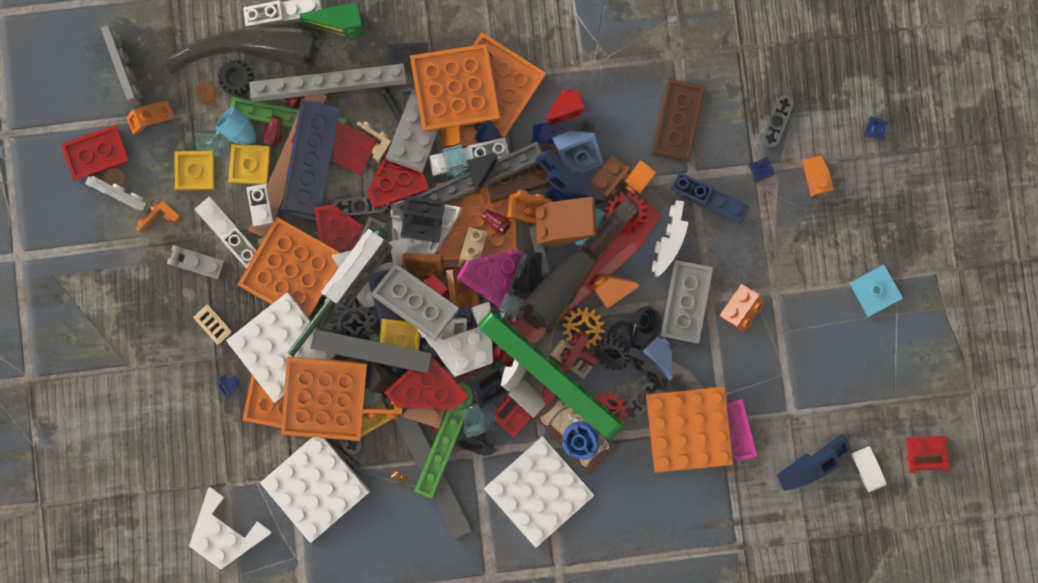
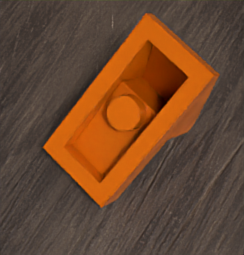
[440,126,480,148]

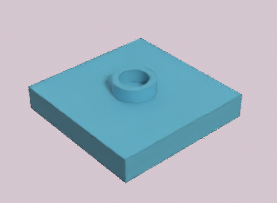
[849,265,903,317]

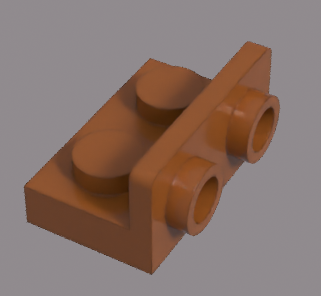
[590,155,631,200]
[402,253,448,277]
[446,268,480,309]

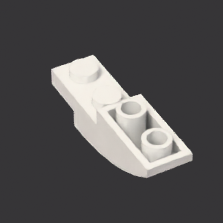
[243,0,323,27]
[428,138,509,176]
[195,196,257,269]
[651,200,688,278]

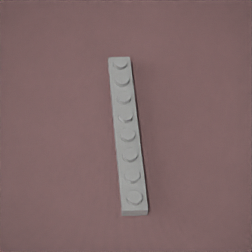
[249,64,406,102]

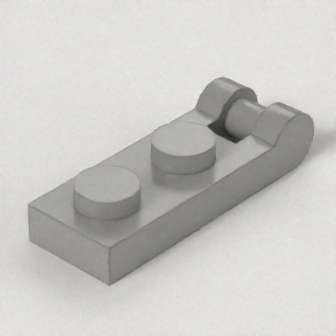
[167,245,225,280]

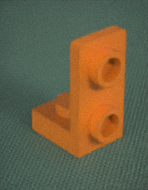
[126,101,174,135]
[136,201,183,233]
[363,401,403,419]

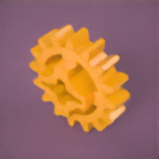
[562,307,605,349]

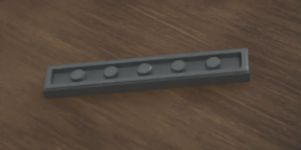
[310,329,432,373]

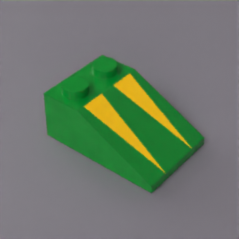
[299,3,364,39]

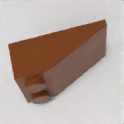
[535,197,597,248]

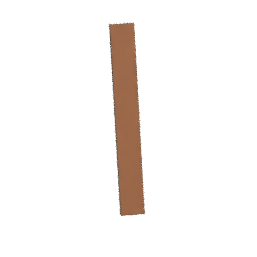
[248,94,327,237]

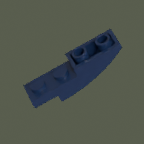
[535,149,606,205]
[670,172,750,224]
[776,434,852,491]

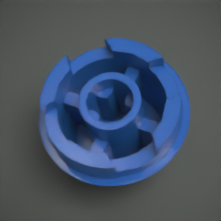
[562,421,600,460]

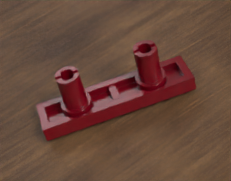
[541,330,598,405]

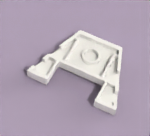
[85,176,146,210]
[390,200,462,254]
[332,238,408,308]
[417,302,493,377]
[189,487,272,569]

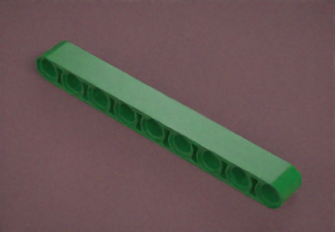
[478,310,624,440]

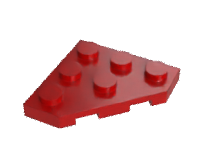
[367,144,429,210]
[314,204,364,253]
[384,356,469,410]

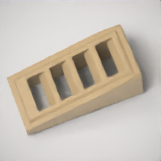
[193,304,234,346]
[551,340,592,379]

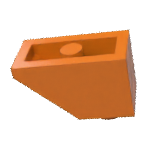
[802,156,834,197]
[624,161,656,196]
[591,275,639,308]

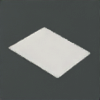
[509,379,546,418]

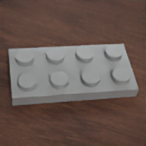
[101,25,143,107]
[386,89,438,173]
[660,260,713,344]
[371,263,459,341]

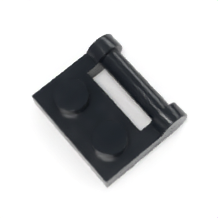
[467,359,507,409]

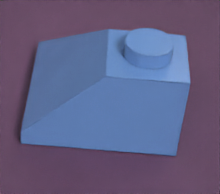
[552,131,604,174]
[642,337,673,382]

